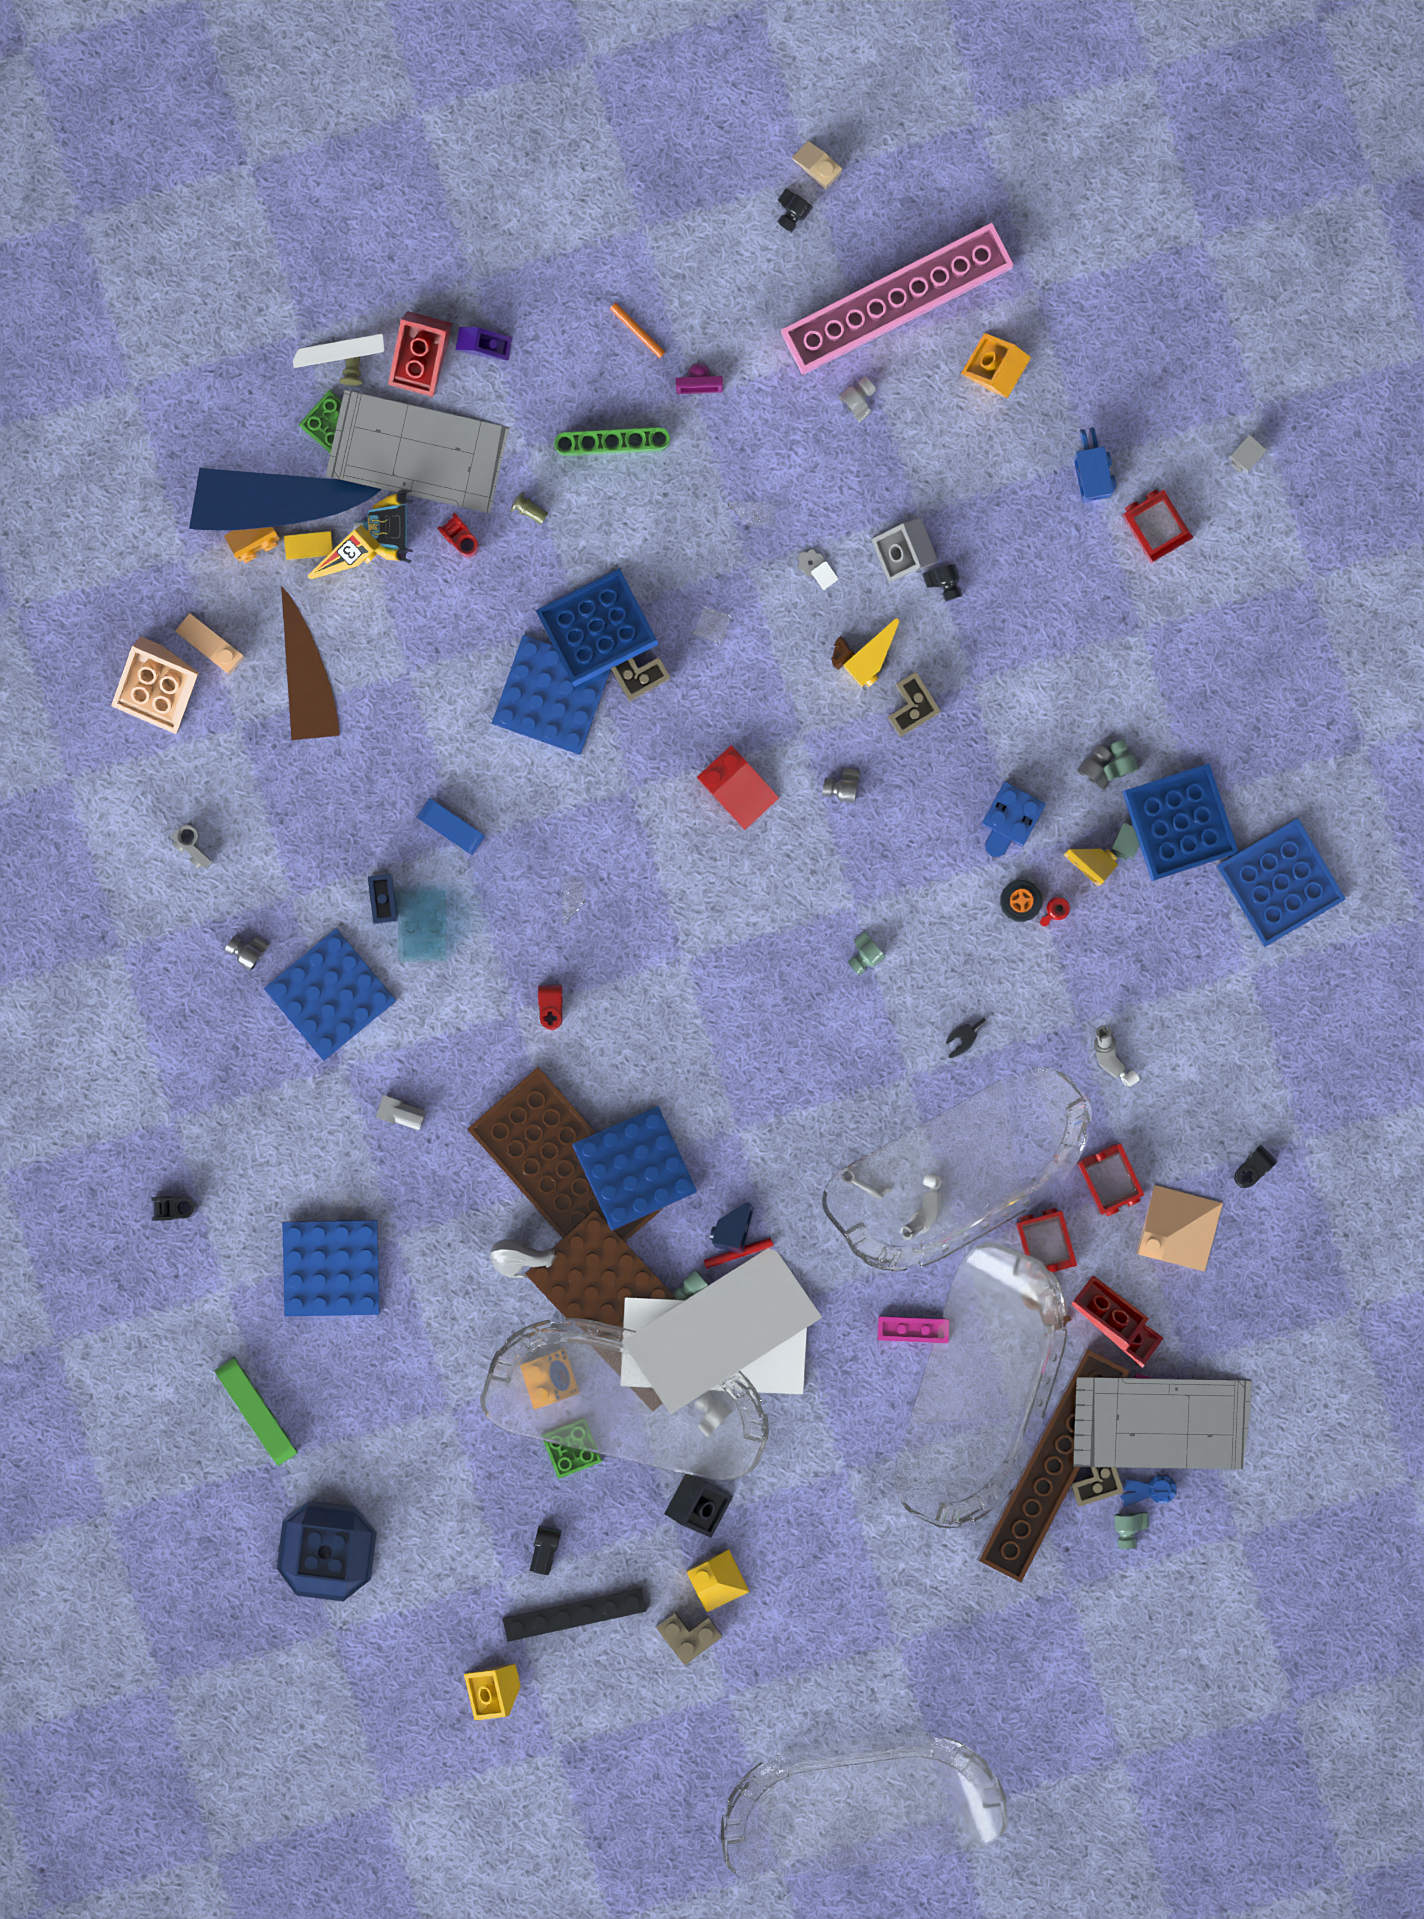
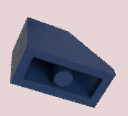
[710,1203,754,1254]

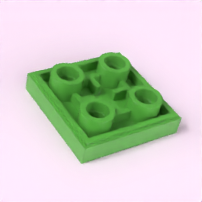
[298,390,342,454]
[541,1417,602,1479]

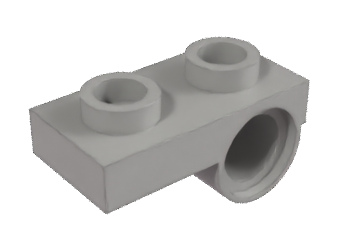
[170,825,213,869]

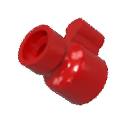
[1039,897,1070,927]

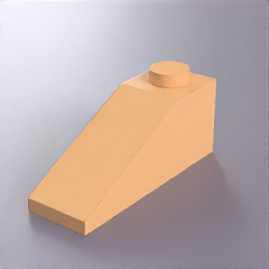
[175,613,245,675]

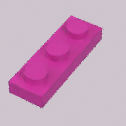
[877,1316,949,1343]

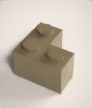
[611,657,671,703]
[887,672,941,738]
[1071,1467,1124,1507]
[656,1611,722,1666]

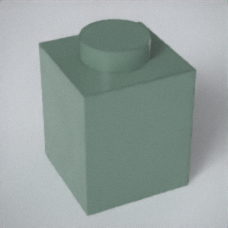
[1111,823,1139,861]

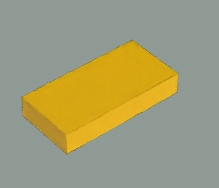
[284,531,333,560]

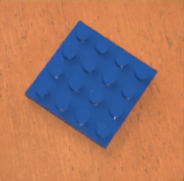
[535,568,659,687]
[491,635,611,755]
[1122,764,1239,881]
[1216,818,1346,947]
[263,928,397,1061]
[572,1106,697,1231]
[282,1220,380,1317]

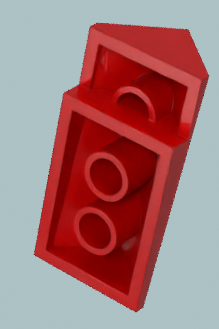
[1071,1275,1164,1368]

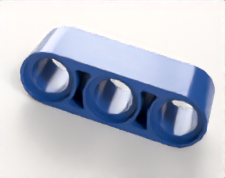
[416,798,486,856]

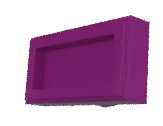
[675,362,723,394]

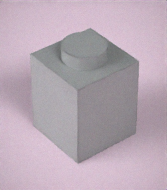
[1229,434,1267,473]

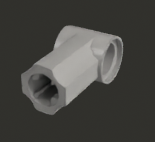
[375,1095,426,1130]

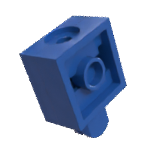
[1074,427,1117,503]
[981,781,1046,857]

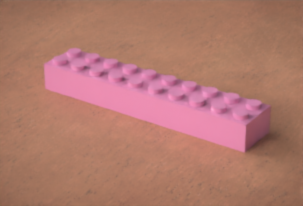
[781,223,1014,376]

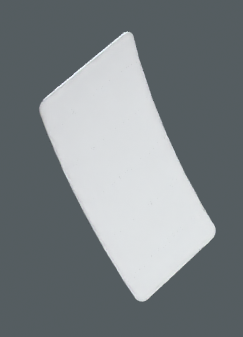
[811,561,839,590]

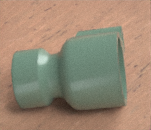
[1103,739,1140,781]
[847,931,886,976]
[672,1269,710,1300]
[1114,1512,1149,1549]

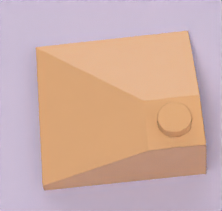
[111,636,199,734]
[1136,1185,1223,1272]

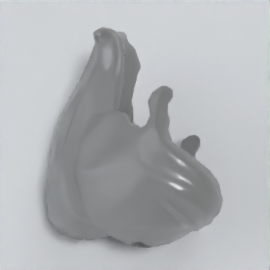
[489,1239,557,1278]

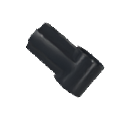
[529,1525,562,1575]

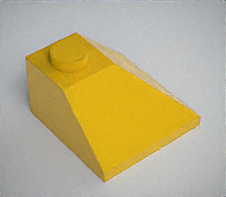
[1063,849,1118,886]
[686,1549,750,1612]
[464,1663,521,1720]

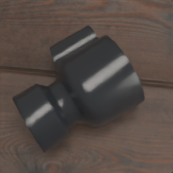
[777,188,813,233]
[923,564,963,601]

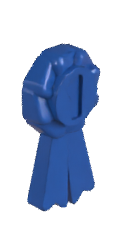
[1120,1475,1177,1507]

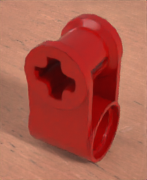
[437,513,479,558]
[538,985,563,1030]

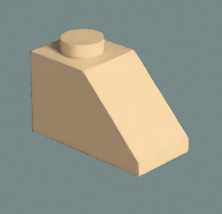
[792,141,842,190]

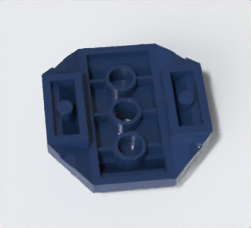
[277,1501,377,1602]

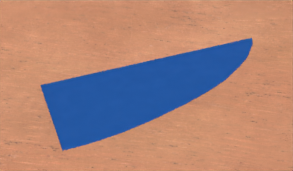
[189,468,382,531]

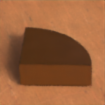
[831,636,855,670]

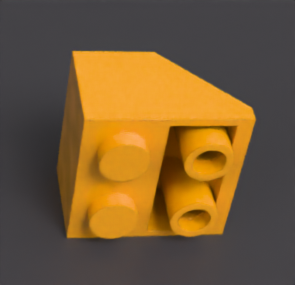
[224,527,281,563]

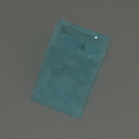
[398,891,448,963]

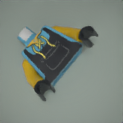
[354,490,413,563]

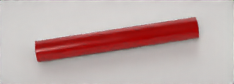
[704,1237,773,1269]

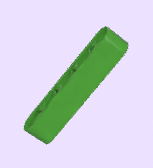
[554,427,670,456]
[214,1357,298,1466]

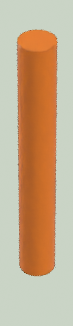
[610,303,666,359]

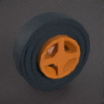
[1000,880,1042,922]

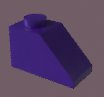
[455,327,512,361]

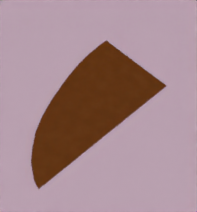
[281,586,340,740]

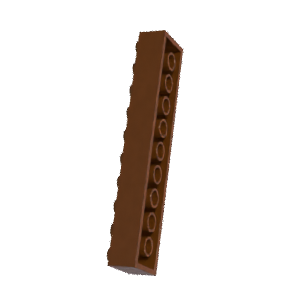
[977,1348,1129,1583]

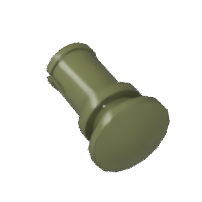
[339,356,363,386]
[510,492,548,525]

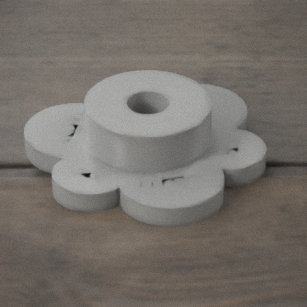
[798,549,824,577]

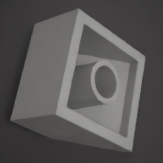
[871,518,939,583]

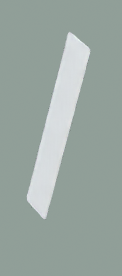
[293,334,384,368]

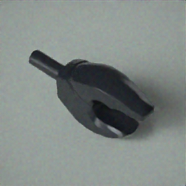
[946,1018,988,1058]

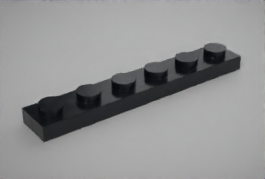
[503,1588,646,1642]

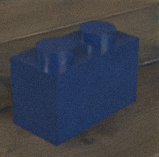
[368,874,398,924]

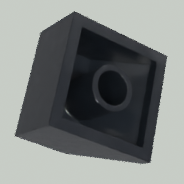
[664,1472,733,1538]

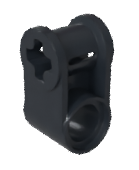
[1234,1145,1278,1188]
[151,1196,197,1221]

